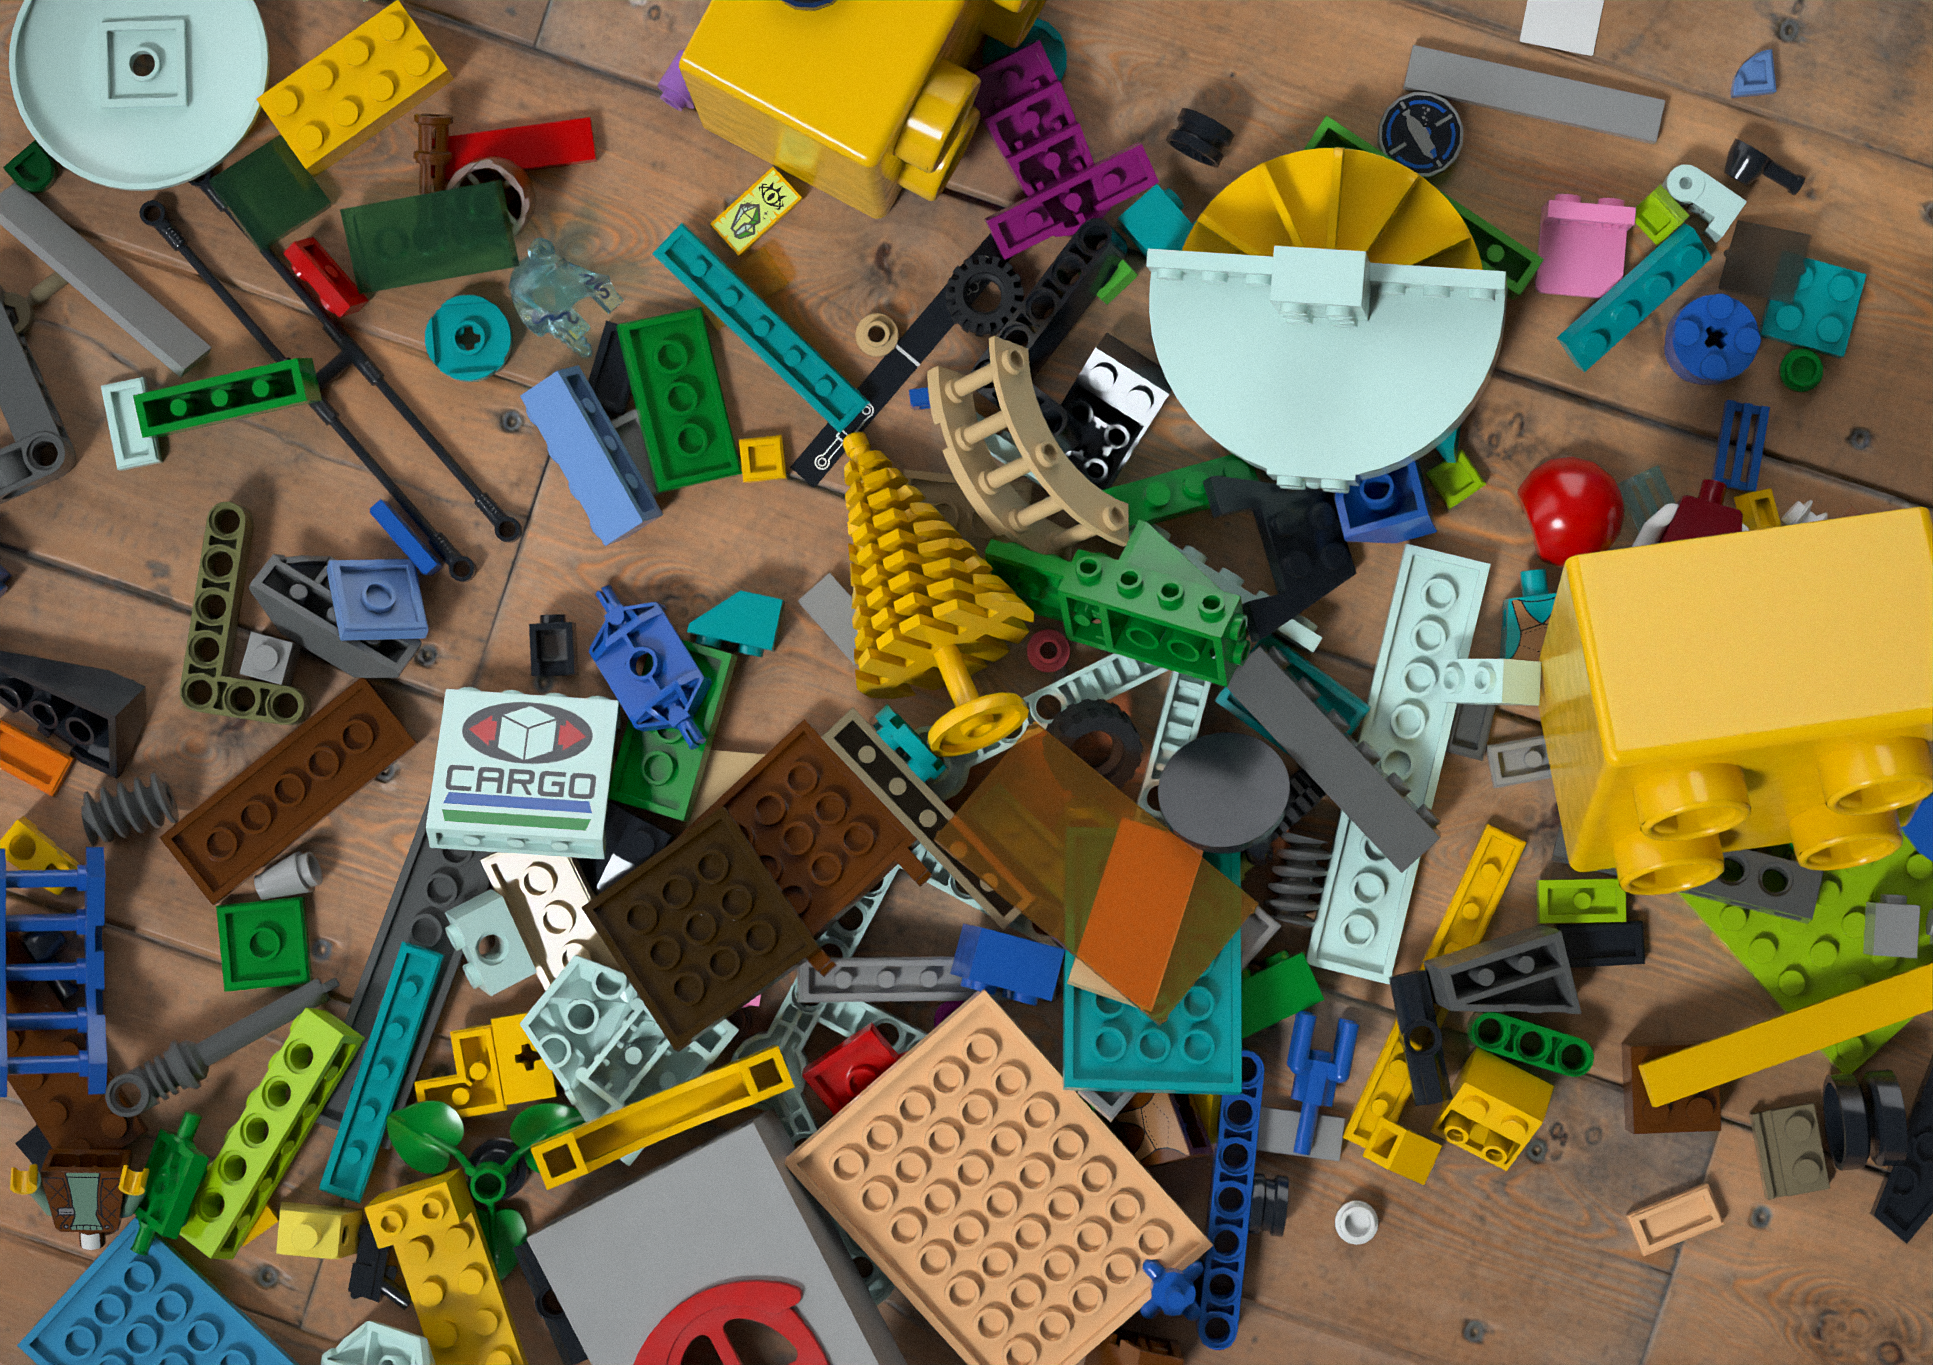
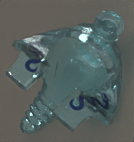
[508,238,624,359]

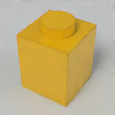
[1362,1117,1442,1185]

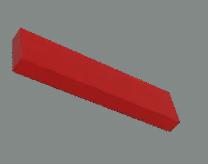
[431,117,597,182]

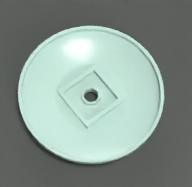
[9,0,270,191]

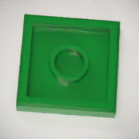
[216,897,313,992]

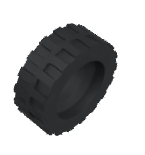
[1042,698,1143,799]

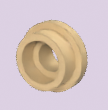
[855,313,899,357]

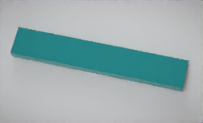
[652,223,870,433]
[318,941,445,1203]

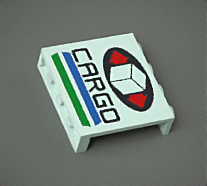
[426,687,621,859]

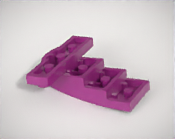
[971,39,1160,259]

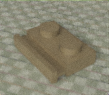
[1749,1102,1830,1200]

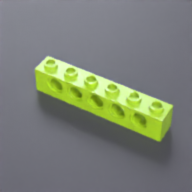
[179,1007,365,1259]

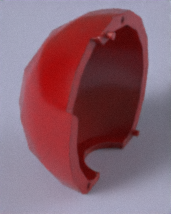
[1517,456,1625,567]

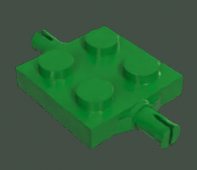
[130,1110,209,1256]

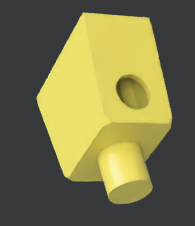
[276,1202,363,1259]

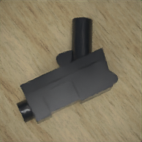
[348,1218,412,1311]

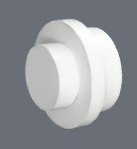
[1335,1200,1378,1245]

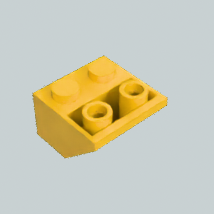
[1430,1047,1554,1171]

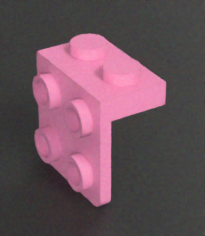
[1535,194,1636,299]

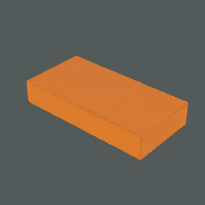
[0,718,76,797]

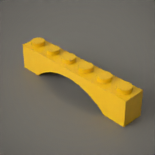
[530,1044,795,1190]

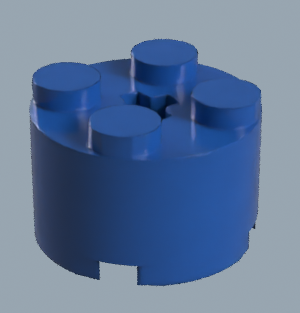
[1664,294,1761,386]

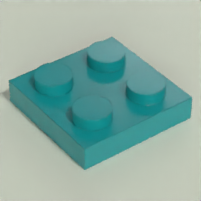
[1759,251,1867,359]

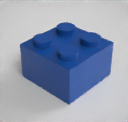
[950,923,1065,1006]

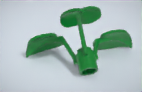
[387,1100,586,1281]

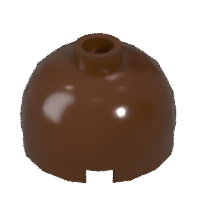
[447,156,536,245]

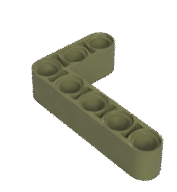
[180,502,311,725]

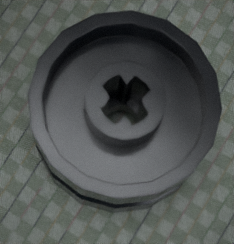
[1822,1069,1908,1171]

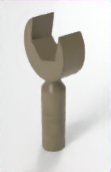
[4,271,68,334]

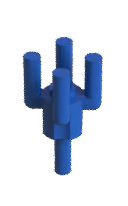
[1287,1010,1360,1155]
[1140,1258,1203,1321]

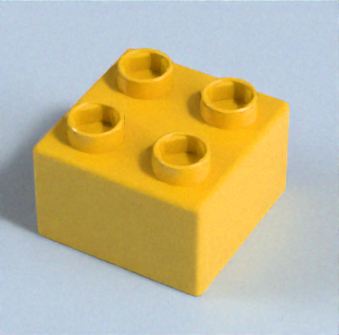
[679,0,1046,219]
[1538,507,1933,896]

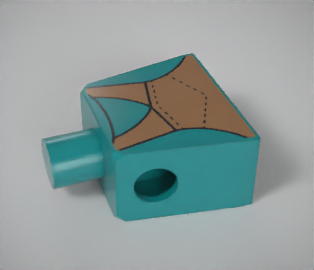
[1500,569,1557,661]

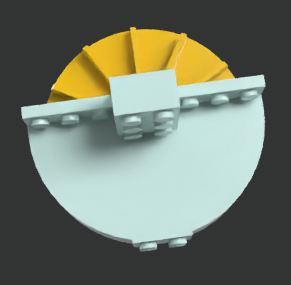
[1146,147,1508,493]

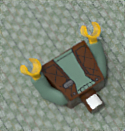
[10,1149,150,1250]

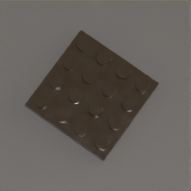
[581,806,822,1052]

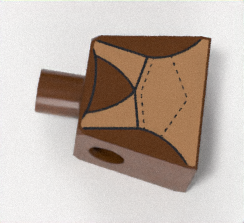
[1114,1092,1214,1168]

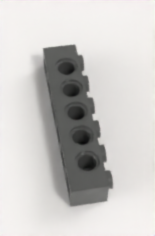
[1551,821,1823,924]

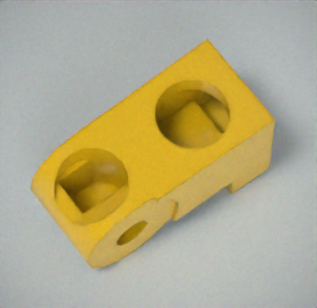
[0,816,80,895]

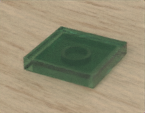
[209,134,331,253]

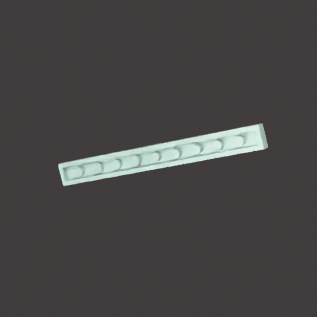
[976,412,1322,654]

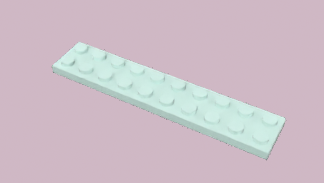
[1305,544,1491,984]

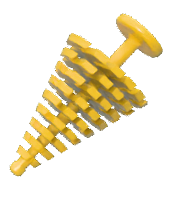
[843,431,1034,757]

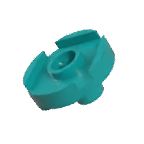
[425,295,513,382]
[872,704,947,782]

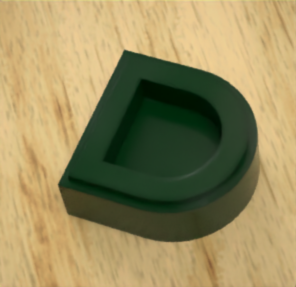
[3,140,58,193]

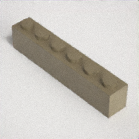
[821,707,1035,930]

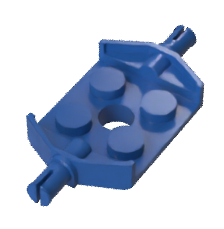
[589,585,712,750]

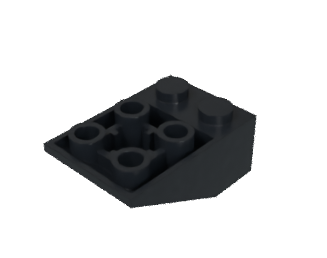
[1052,333,1172,490]

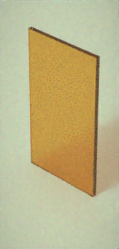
[933,721,1259,1026]

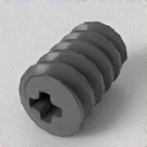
[81,772,179,847]
[1263,832,1332,927]

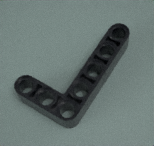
[971,218,1127,452]

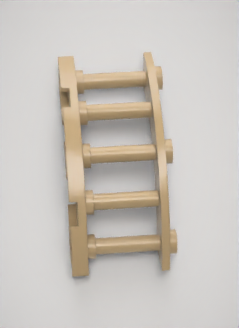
[927,336,1129,562]

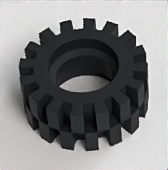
[945,255,1024,337]
[1272,768,1326,842]

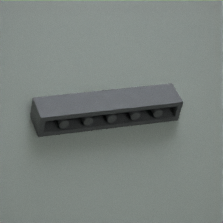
[1227,643,1441,873]

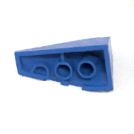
[1335,459,1437,544]

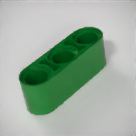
[1466,1012,1594,1077]

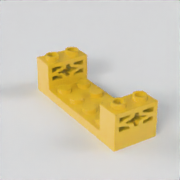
[364,1168,529,1365]

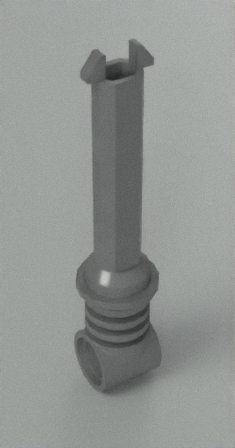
[105,978,340,1117]

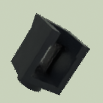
[529,614,579,677]

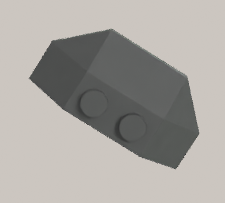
[249,554,422,678]

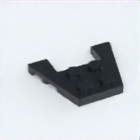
[1202,476,1357,643]

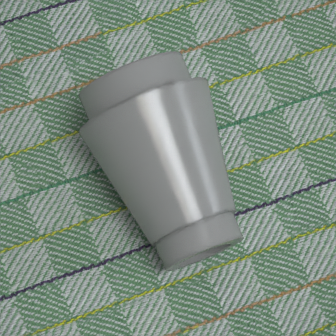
[254,851,323,900]

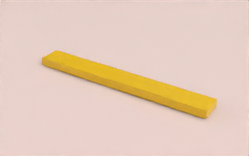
[1343,824,1527,1148]
[1638,962,1933,1107]

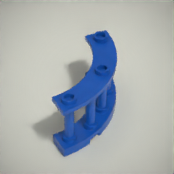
[0,847,107,1097]

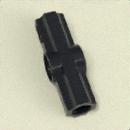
[1388,970,1453,1106]
[513,1241,588,1365]

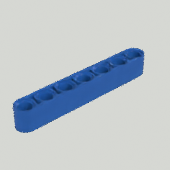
[1196,1047,1264,1350]

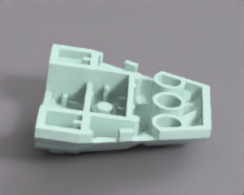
[520,954,739,1166]

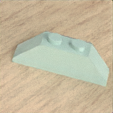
[321,1321,436,1365]

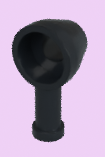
[1724,138,1805,196]
[18,931,79,1001]

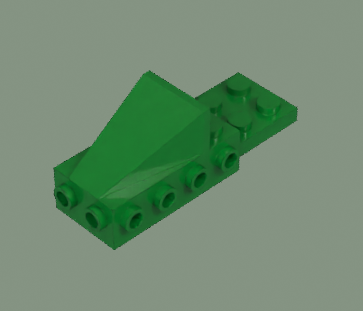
[984,520,1251,687]

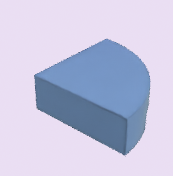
[1730,49,1776,98]

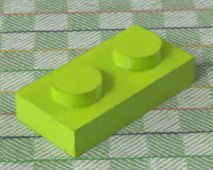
[1536,878,1626,923]

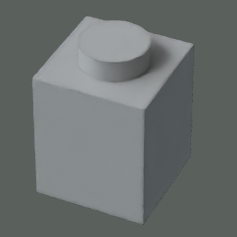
[240,632,302,686]
[1863,894,1920,958]

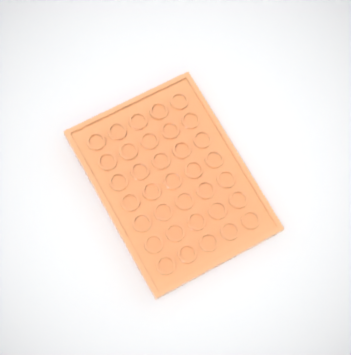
[785,989,1213,1365]

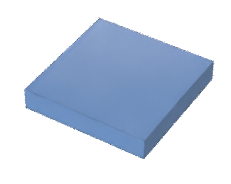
[326,559,429,641]

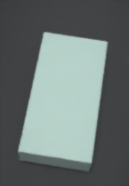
[101,377,163,471]

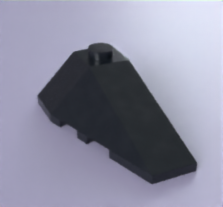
[0,650,146,779]
[577,800,675,896]

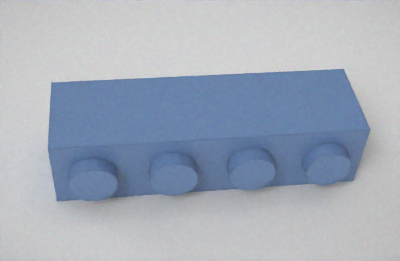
[520,365,664,546]

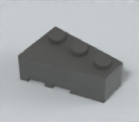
[1423,924,1582,1014]

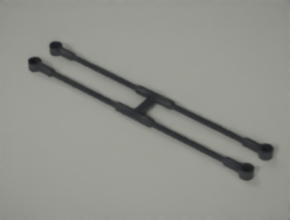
[139,169,522,582]

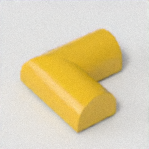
[414,1023,508,1118]

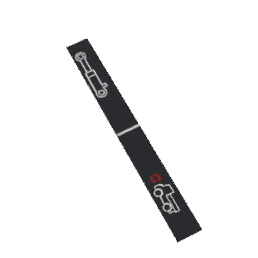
[790,233,1013,488]

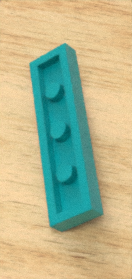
[1557,223,1712,372]

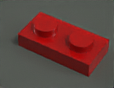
[283,237,369,318]

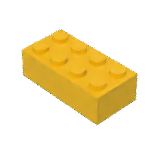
[256,0,454,177]

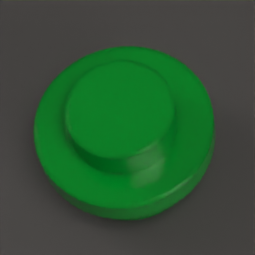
[1779,349,1823,392]

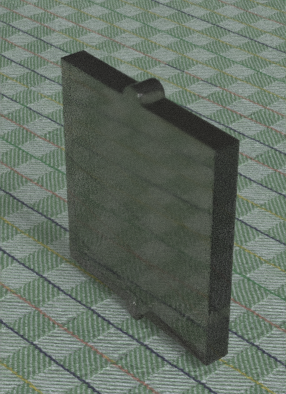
[1718,220,1812,304]

